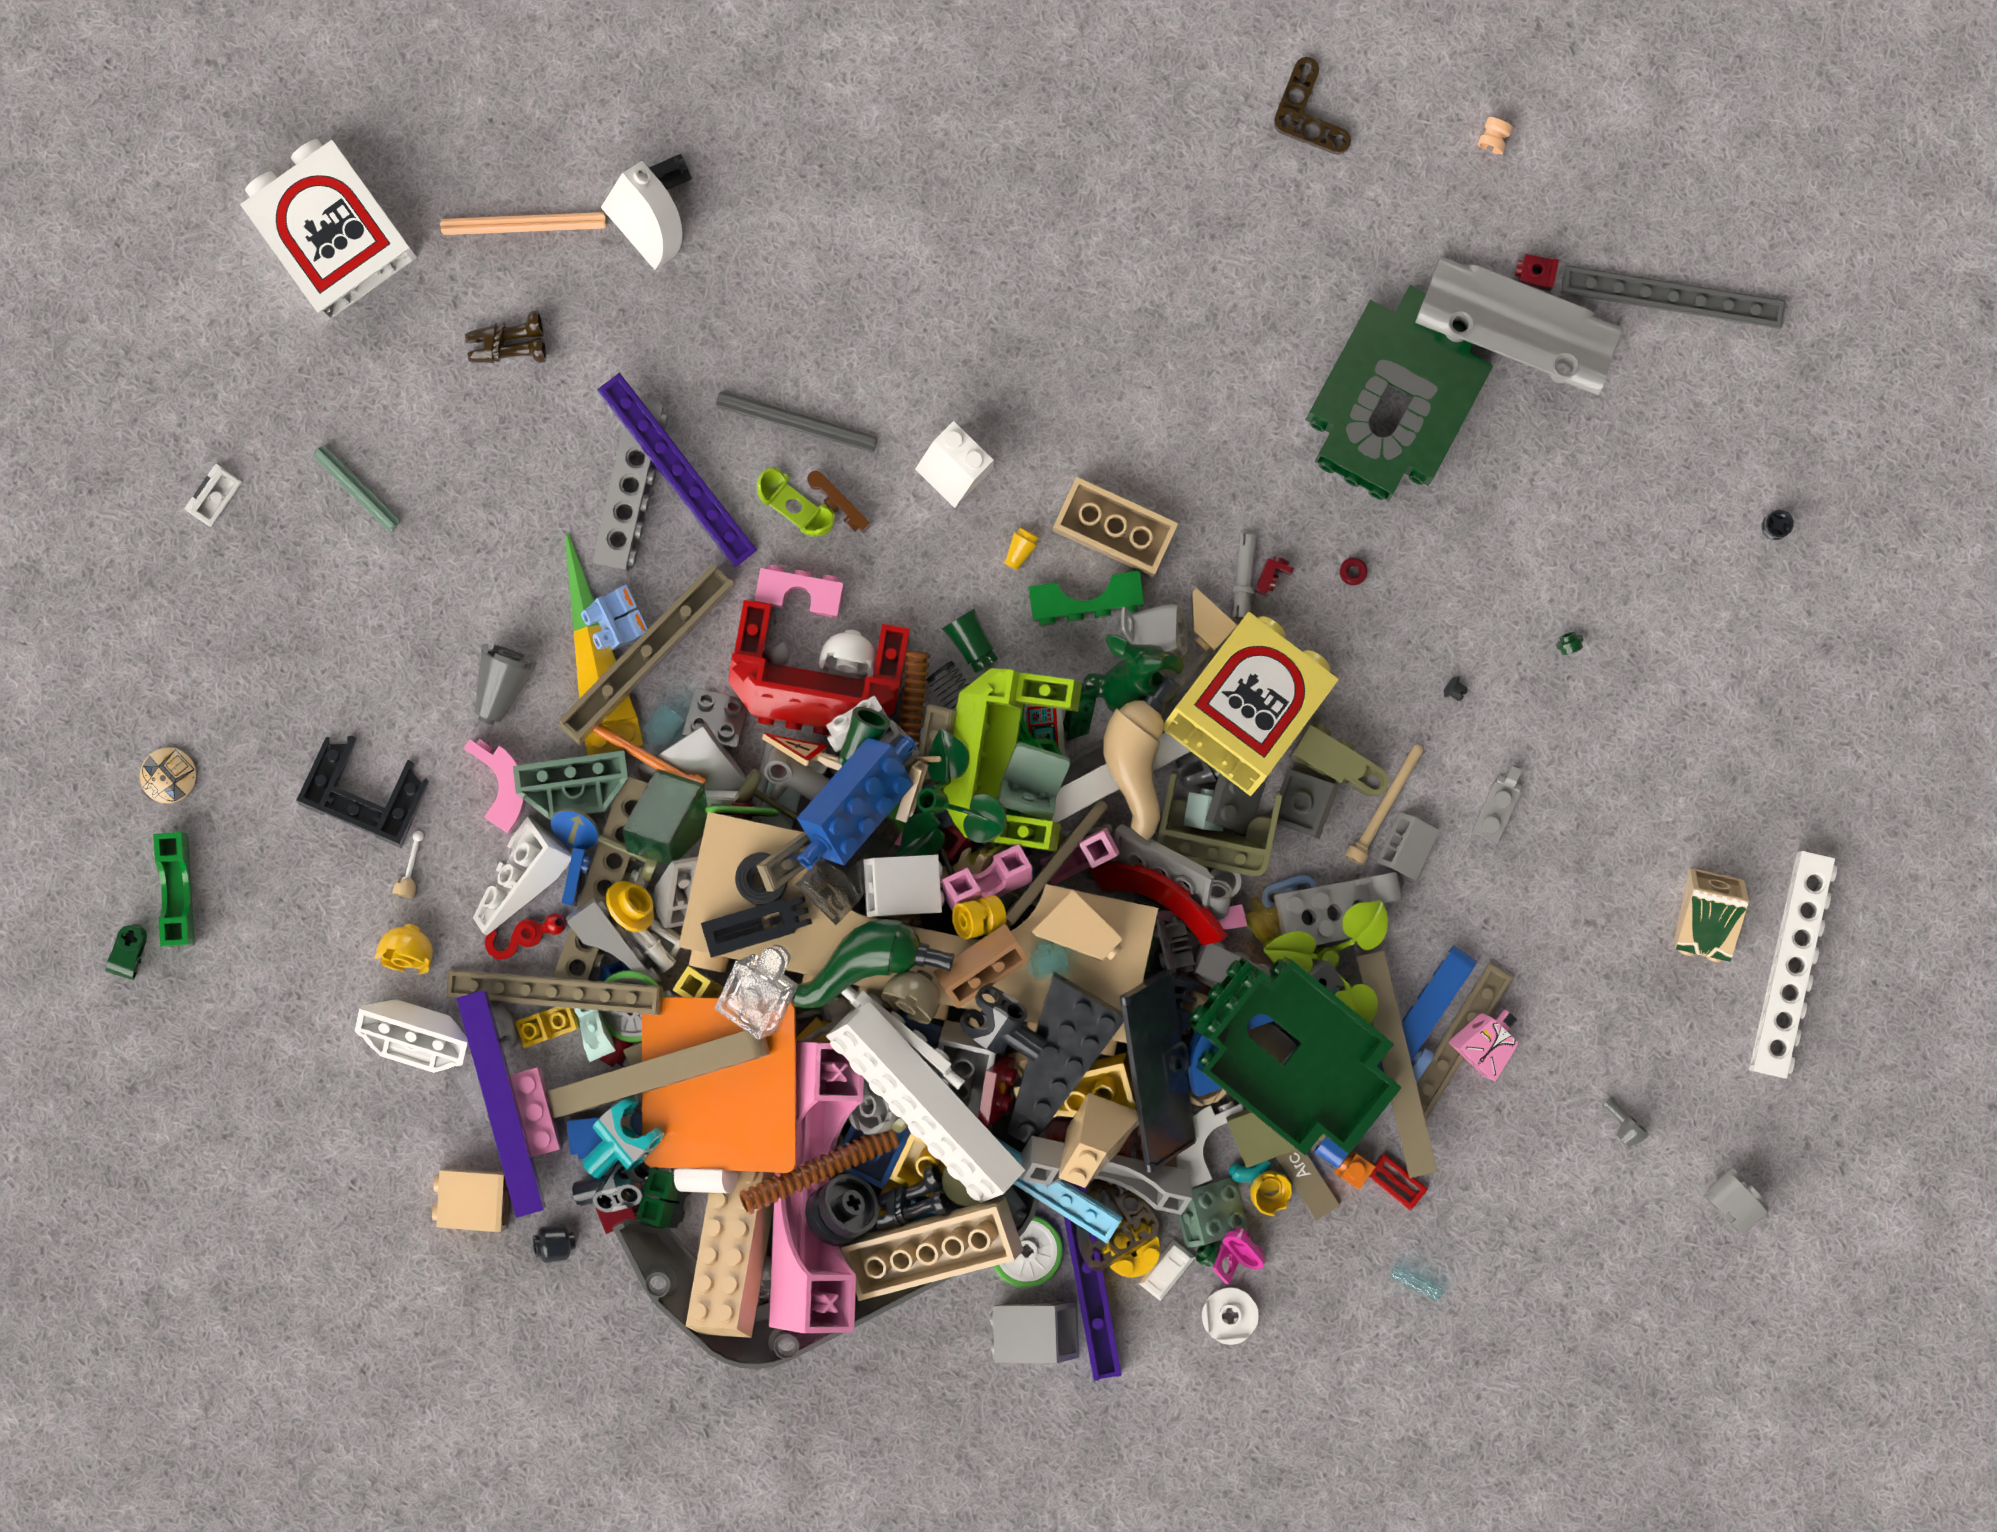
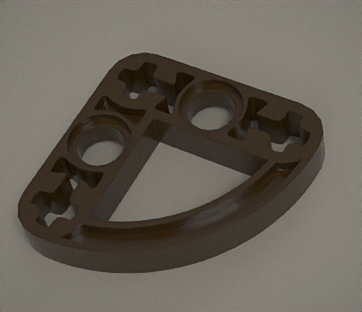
[1076,1179,1159,1271]

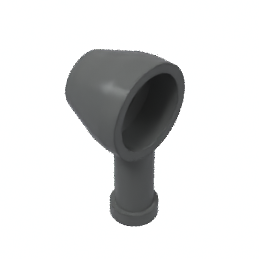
[1602,1097,1649,1147]

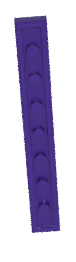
[597,372,757,568]

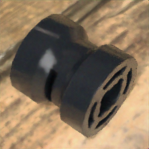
[1761,510,1794,540]

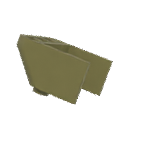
[1157,770,1284,876]

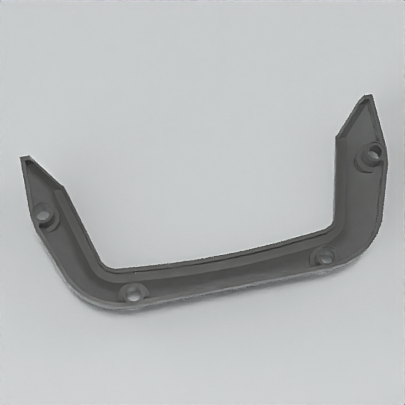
[612,1051,1039,1369]

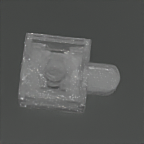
[714,945,798,1040]

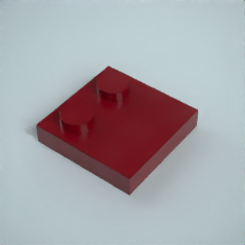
[978,1056,1017,1128]

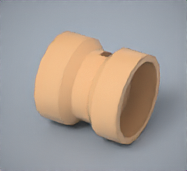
[1477,117,1513,154]

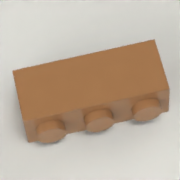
[933,924,1030,1009]

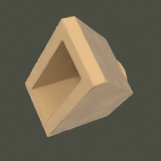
[1191,588,1238,652]

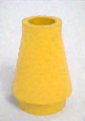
[1004,527,1039,571]

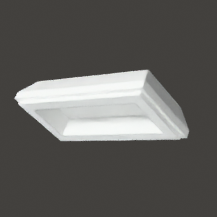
[1138,1239,1195,1301]

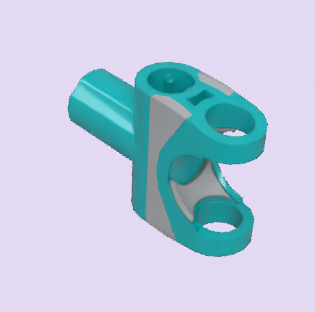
[582,1096,665,1179]

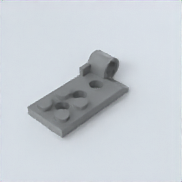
[1111,824,1232,920]
[1274,872,1402,945]

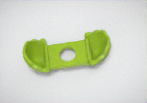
[756,467,835,537]

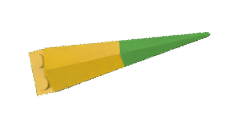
[565,534,644,755]

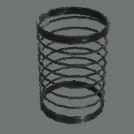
[926,661,970,709]

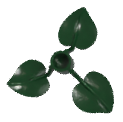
[897,729,1007,857]

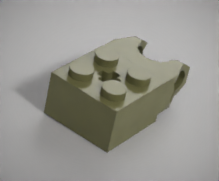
[1290,724,1390,797]

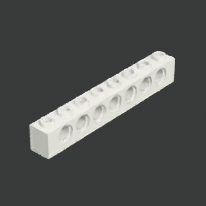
[1749,851,1837,1079]

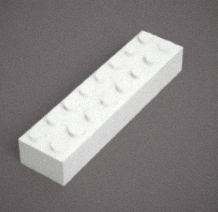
[826,1002,1025,1203]

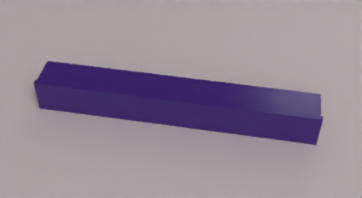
[456,990,546,1218]
[1064,1180,1122,1381]

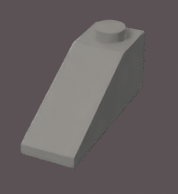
[653,857,698,929]

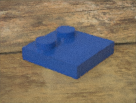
[562,848,591,906]

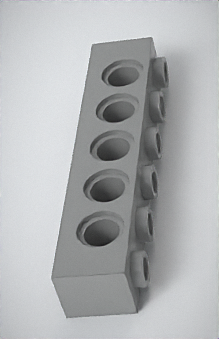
[593,402,668,572]

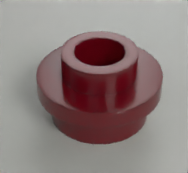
[1339,558,1368,586]

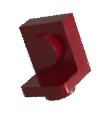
[1255,556,1294,596]

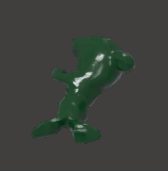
[1083,634,1184,712]

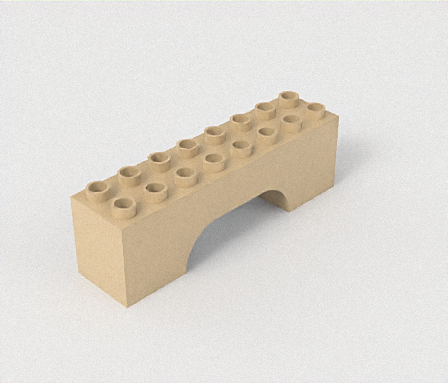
[679,812,1158,1056]

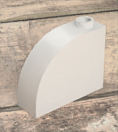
[601,161,682,270]

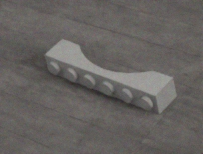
[566,897,675,997]
[1021,1136,1192,1215]

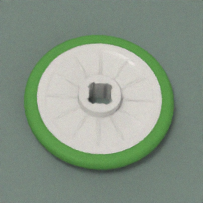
[993,1215,1064,1288]

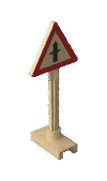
[762,733,929,823]

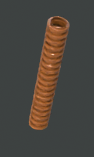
[899,651,930,763]
[739,1129,899,1214]

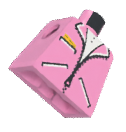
[1448,1010,1518,1082]

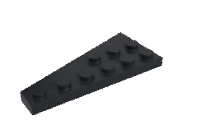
[1007,971,1124,1144]

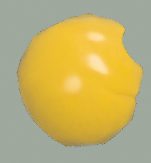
[1250,1170,1292,1216]

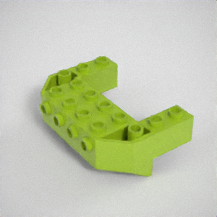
[943,668,1082,852]

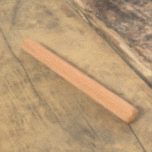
[440,212,606,235]

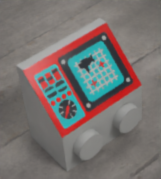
[1024,706,1065,756]

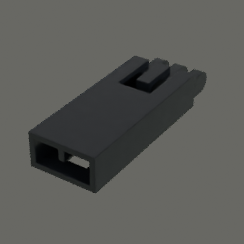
[701,896,813,958]

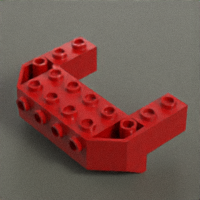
[728,600,911,735]

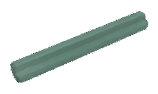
[313,445,400,532]

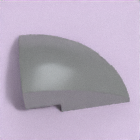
[639,723,746,801]

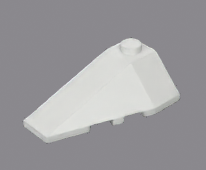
[473,816,572,935]

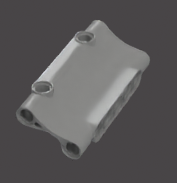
[1415,256,1622,395]

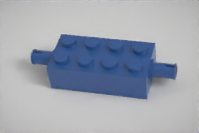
[797,735,917,870]

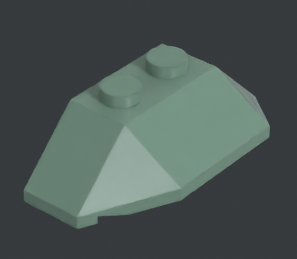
[513,750,628,819]

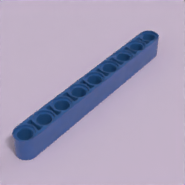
[1314,945,1477,1168]

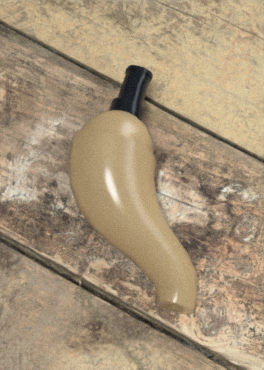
[1104,675,1181,841]

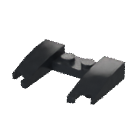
[296,736,429,848]

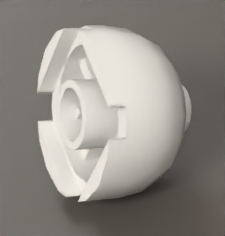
[819,630,876,679]

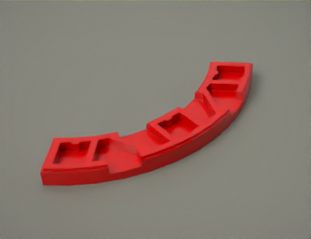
[1088,861,1227,946]

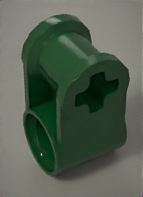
[105,924,147,980]

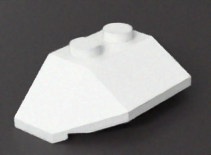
[355,999,468,1073]

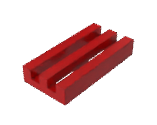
[1369,1153,1428,1211]

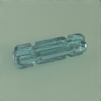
[1389,1264,1443,1301]

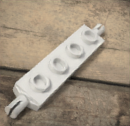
[841,986,965,1090]

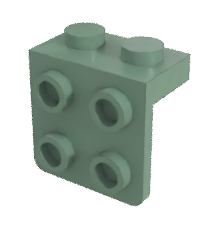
[998,743,1070,821]

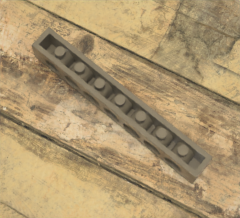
[553,777,660,981]

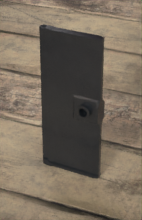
[1120,969,1197,1172]

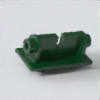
[1063,682,1098,741]

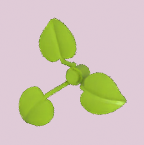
[1263,900,1388,1024]

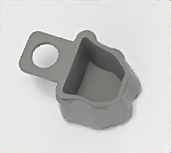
[1121,604,1188,659]

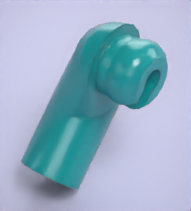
[1229,1160,1272,1182]

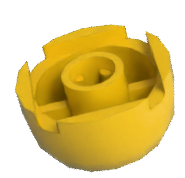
[375,924,433,974]

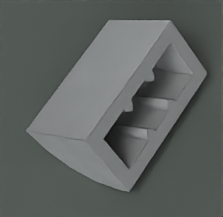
[1376,812,1440,881]

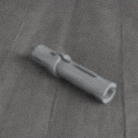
[1232,534,1258,620]

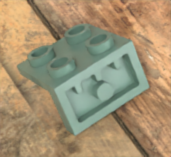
[1177,1177,1249,1248]

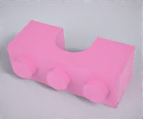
[754,565,844,618]
[942,844,1032,912]
[510,1067,563,1157]

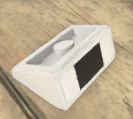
[184,464,243,527]

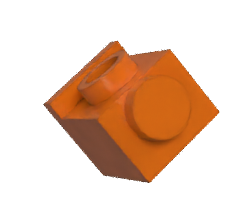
[1334,1151,1375,1190]

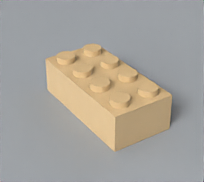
[1052,477,1178,578]

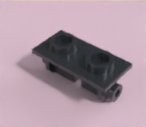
[649,154,692,190]

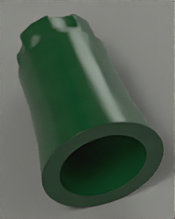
[941,608,998,673]
[838,707,890,766]

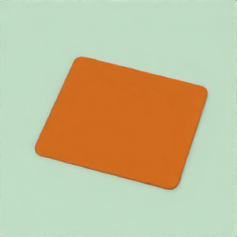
[642,997,796,1173]

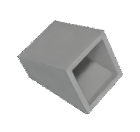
[990,1301,1079,1363]

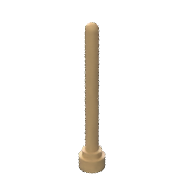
[1344,744,1423,866]

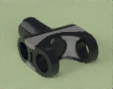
[960,986,1048,1062]
[572,1160,658,1212]

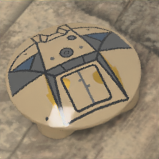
[140,748,197,804]

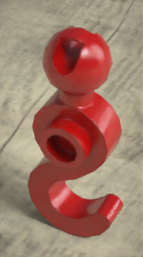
[484,913,566,960]

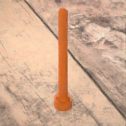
[593,724,707,799]

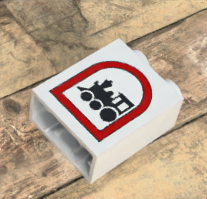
[240,139,417,322]

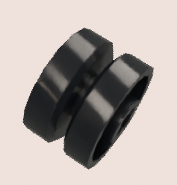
[805,1174,879,1246]

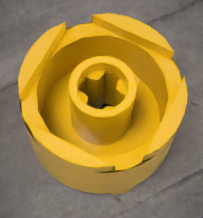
[1103,1220,1160,1277]

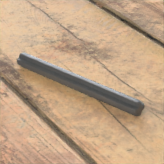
[716,391,878,452]

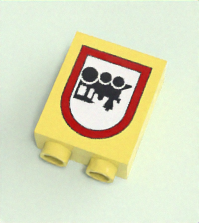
[1163,612,1339,796]

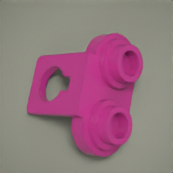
[1213,1227,1266,1284]

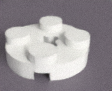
[1202,1287,1259,1345]

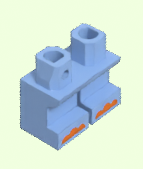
[581,585,648,650]

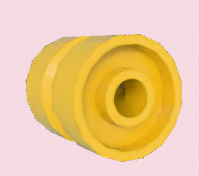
[952,895,1006,940]

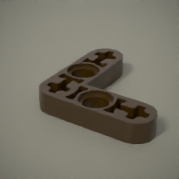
[1274,57,1351,155]

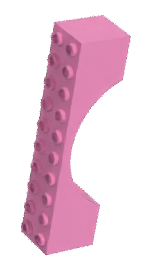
[769,1041,864,1333]

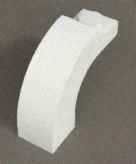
[1176,1101,1243,1188]

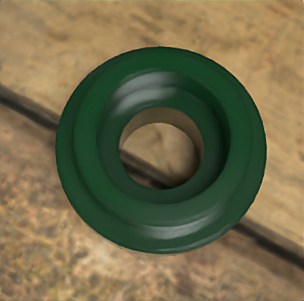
[1556,632,1584,655]
[1196,1241,1220,1267]

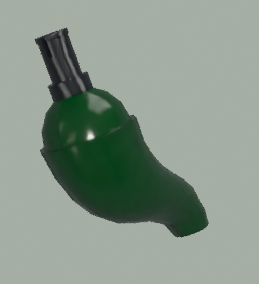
[794,919,954,1008]

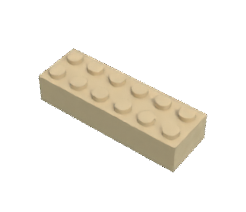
[686,1171,775,1338]
[841,1197,1023,1301]

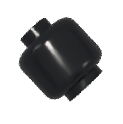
[533,1224,576,1263]

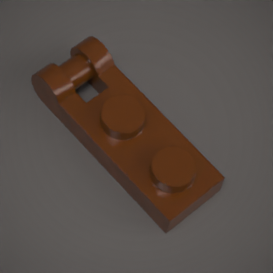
[807,470,871,533]

